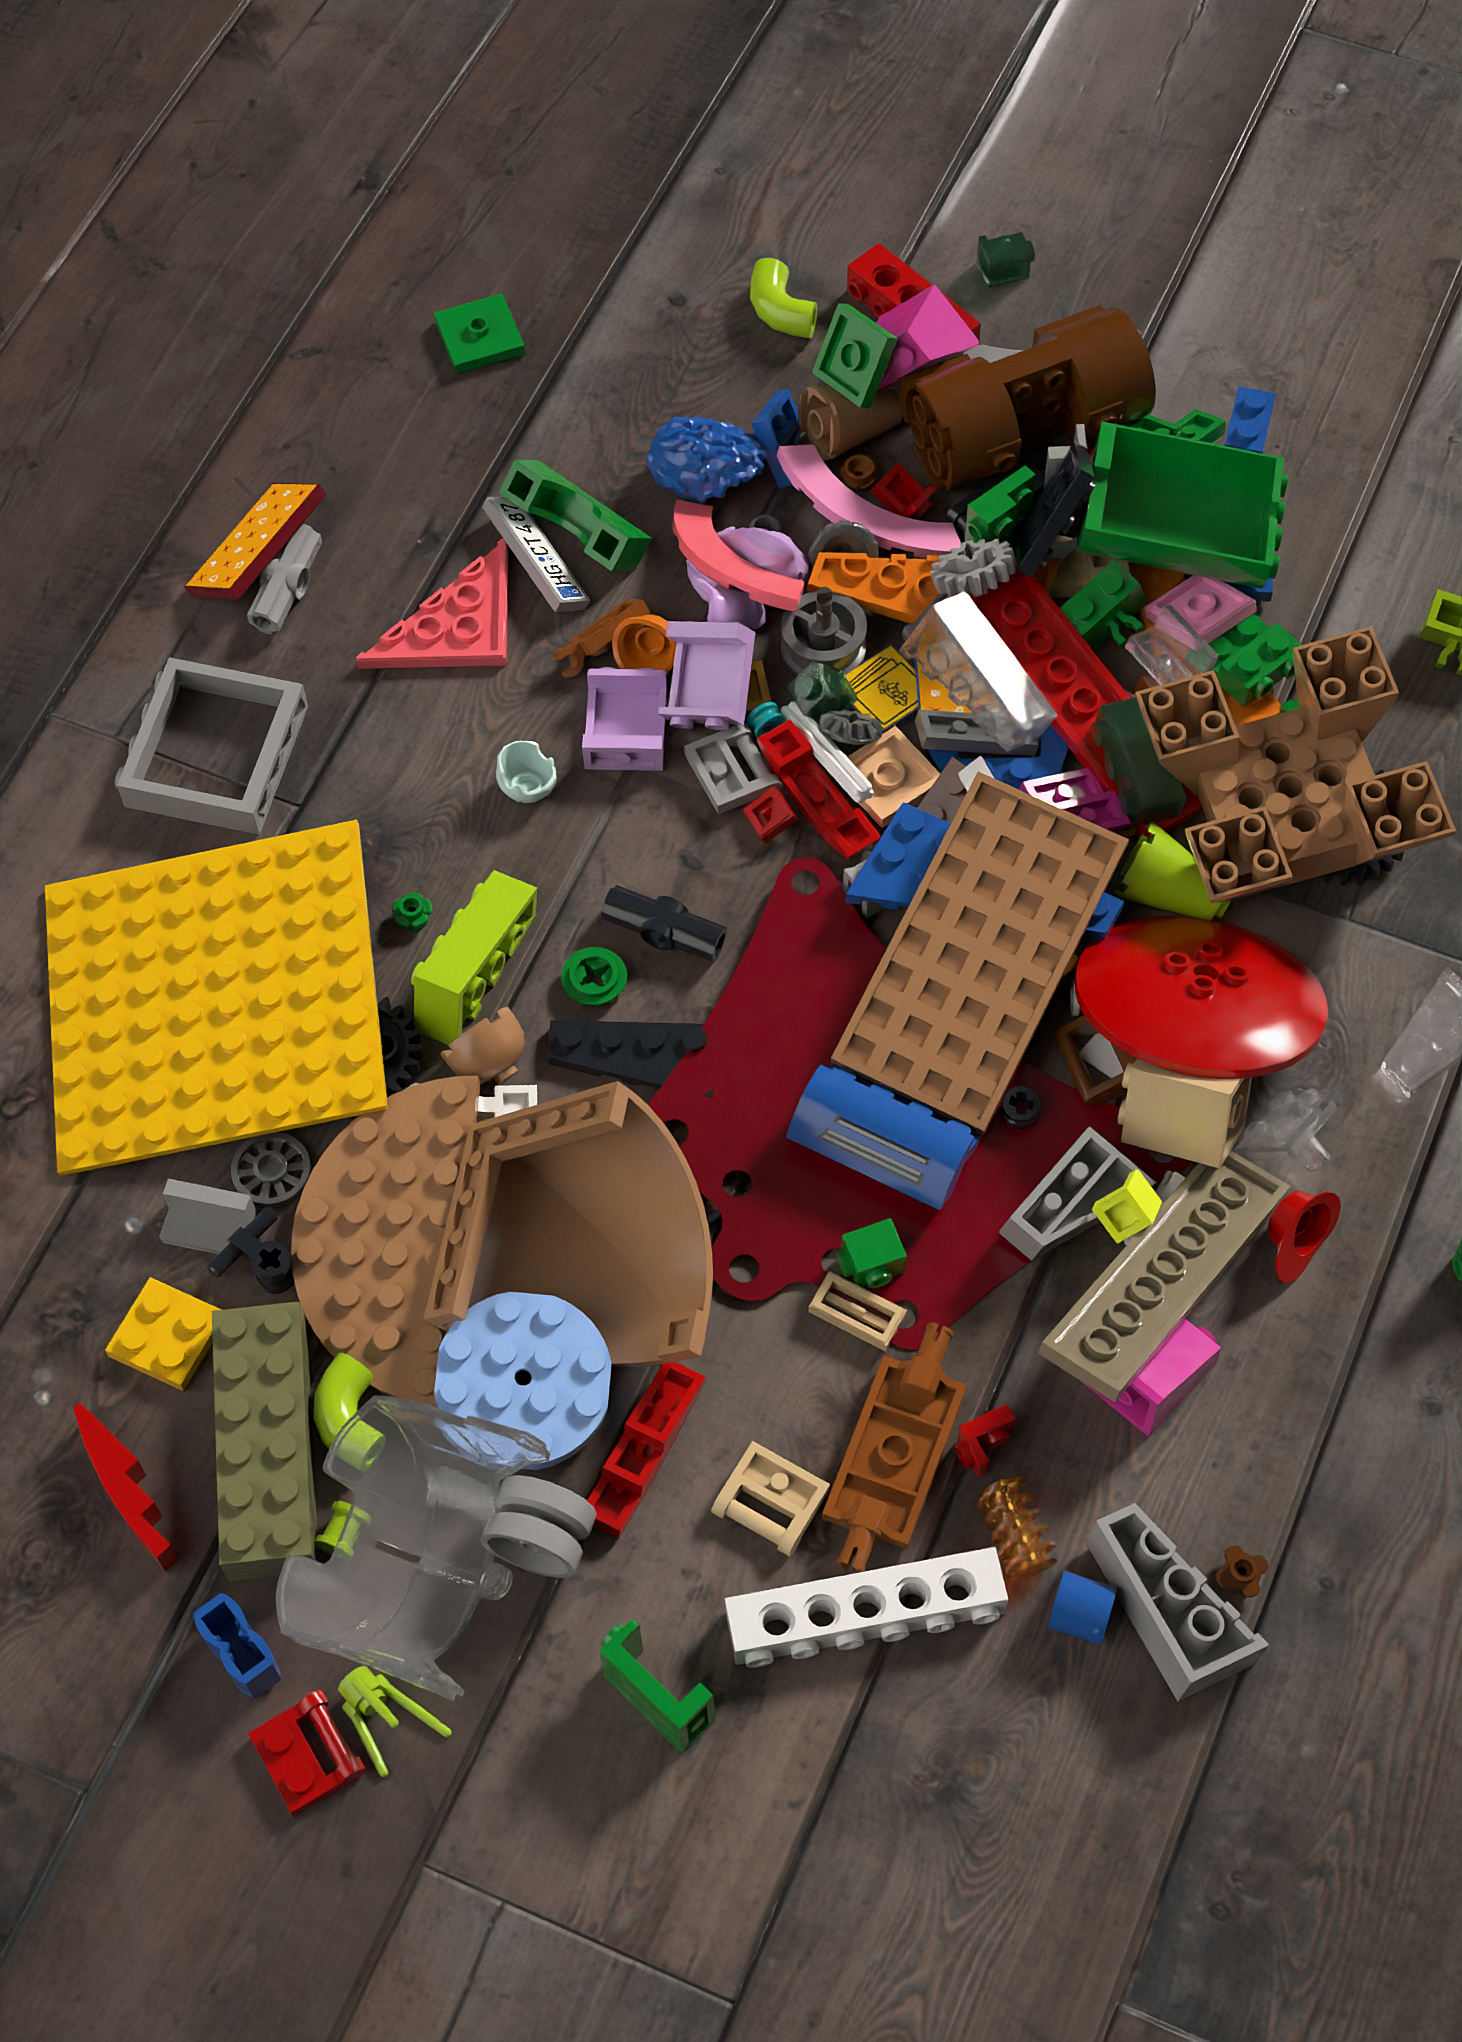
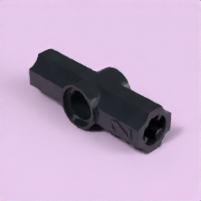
[601,885,727,962]

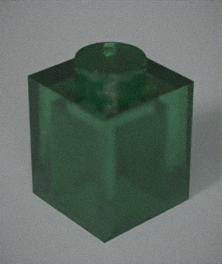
[787,661,858,721]

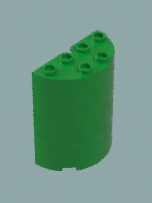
[1076,421,1289,589]

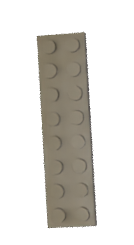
[1038,1151,1291,1402]

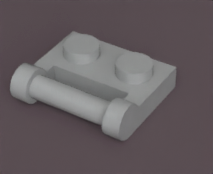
[684,723,783,815]

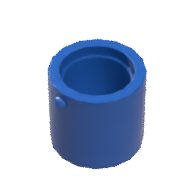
[1048,1571,1117,1645]

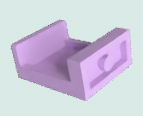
[658,621,755,730]
[582,667,667,771]

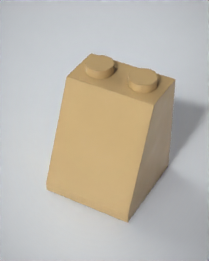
[1118,1058,1252,1168]

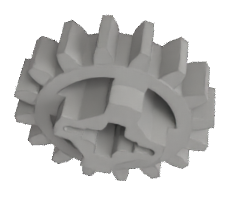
[930,539,1017,598]

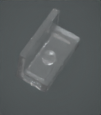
[1125,605,1218,685]

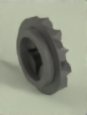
[819,709,883,745]

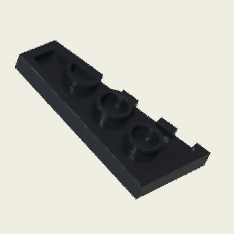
[548,1020,713,1098]

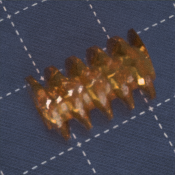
[977,1475,1058,1580]

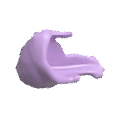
[716,526,811,595]
[686,560,767,630]

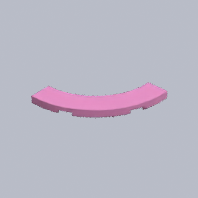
[776,445,961,559]

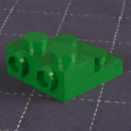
[965,465,1036,549]
[1189,613,1302,707]

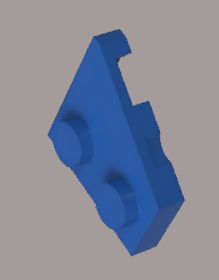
[752,389,800,488]

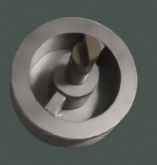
[781,587,867,684]

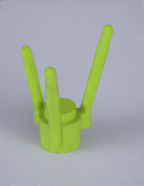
[338,1666,452,1777]

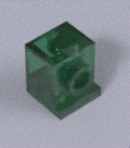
[977,232,1035,288]

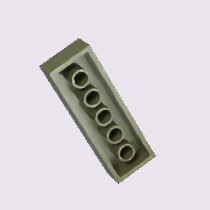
[212,1301,319,1582]

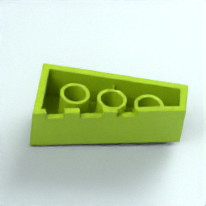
[411,870,537,1045]

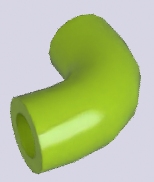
[750,258,817,339]
[313,1353,385,1473]

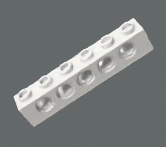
[725,1547,1008,1668]

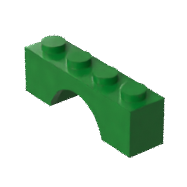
[499,460,651,571]

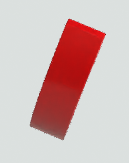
[757,719,881,860]

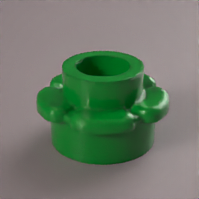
[392,893,432,931]

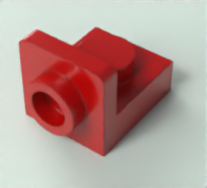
[955,1404,1016,1478]

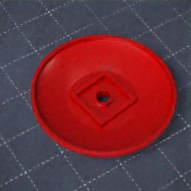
[1074,916,1328,1079]

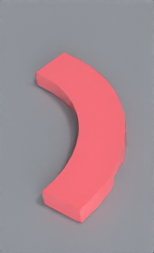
[672,499,805,612]

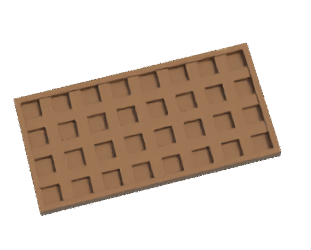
[831,771,1129,1135]

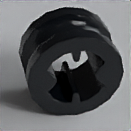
[1001,1086,1040,1129]

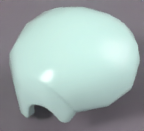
[496,741,557,803]

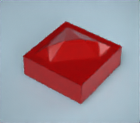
[742,786,798,844]

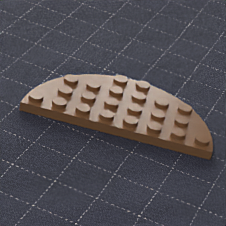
[291,1076,481,1409]

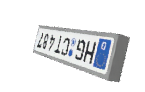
[482,496,590,612]

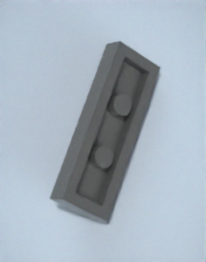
[915,710,1039,756]

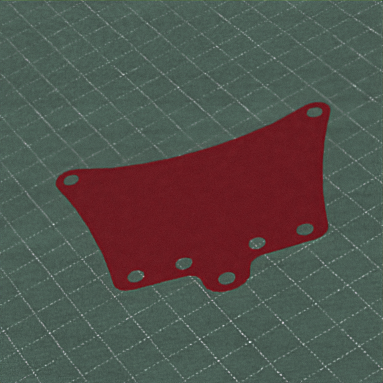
[647,857,1190,1350]

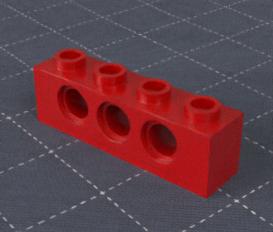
[847,243,981,357]

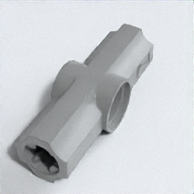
[247,524,322,634]

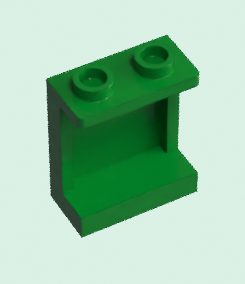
[599,1619,715,1754]

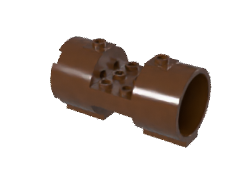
[898,305,1156,491]

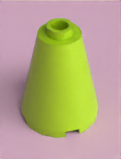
[1112,822,1231,921]

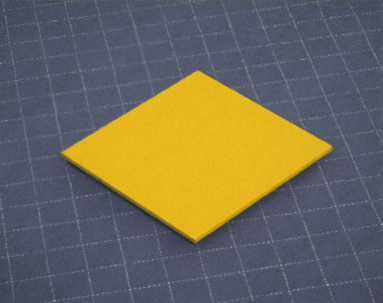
[45,819,388,1176]

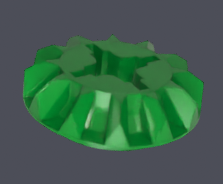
[561,947,627,1009]

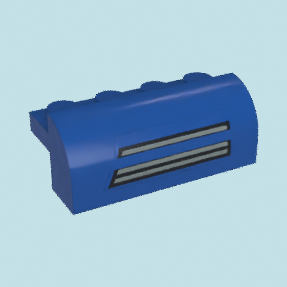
[786,1064,981,1210]

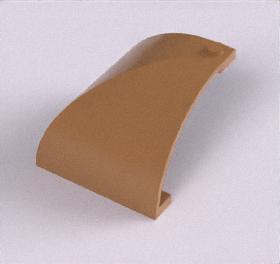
[423,1081,713,1367]

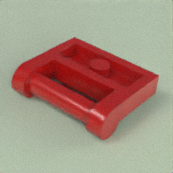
[248,1690,366,1817]

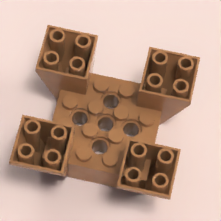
[1135,626,1456,903]

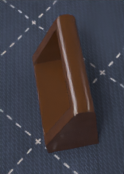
[1053,1015,1137,1106]

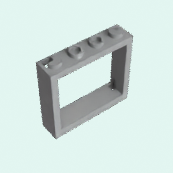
[115,657,308,835]

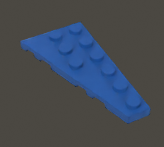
[846,802,1124,940]

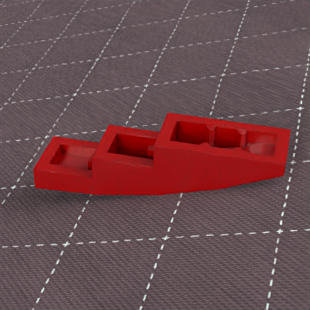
[587,1362,706,1539]
[73,1402,179,1572]

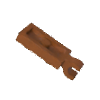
[551,599,650,677]

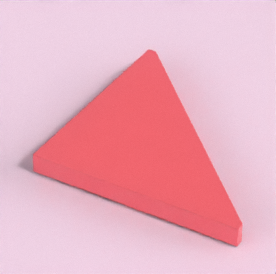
[356,538,509,669]

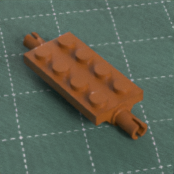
[822,1322,967,1574]

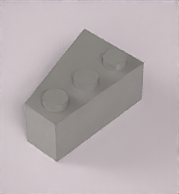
[999,1126,1156,1261]

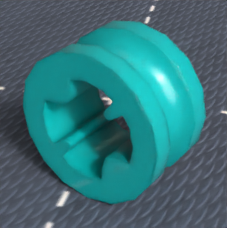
[747,702,787,738]

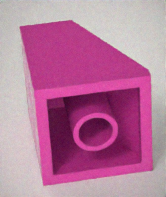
[876,284,979,391]
[1081,1319,1221,1437]

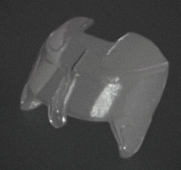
[276,1395,551,1701]

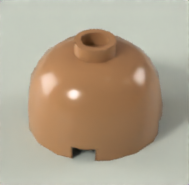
[440,1006,526,1086]

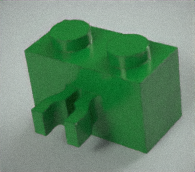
[1060,559,1148,651]

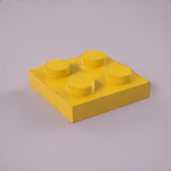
[105,1277,221,1391]

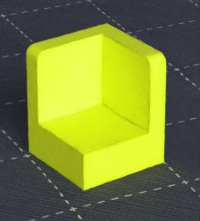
[1092,1169,1162,1244]

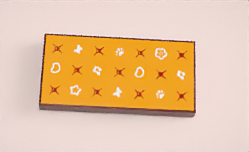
[184,483,326,600]

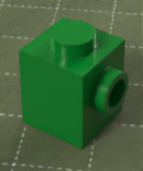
[836,1218,907,1288]

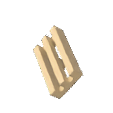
[808,1271,907,1352]

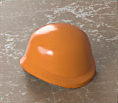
[612,614,676,674]

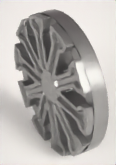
[231,1132,312,1208]

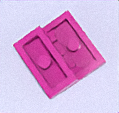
[1018,768,1131,831]

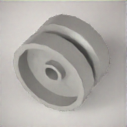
[480,1475,597,1578]

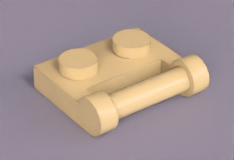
[711,1441,830,1557]

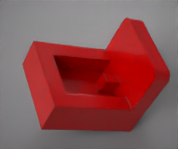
[870,462,938,519]

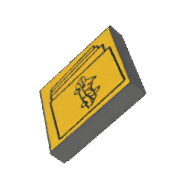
[830,644,918,734]

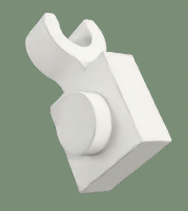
[477,1085,537,1122]

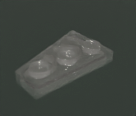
[1380,966,1462,1098]

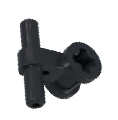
[207,1207,294,1294]

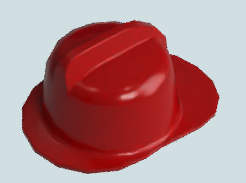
[1268,1191,1341,1283]

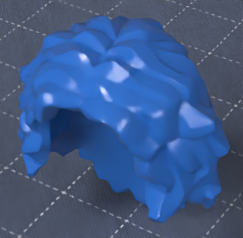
[646,416,766,505]

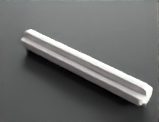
[780,701,874,803]

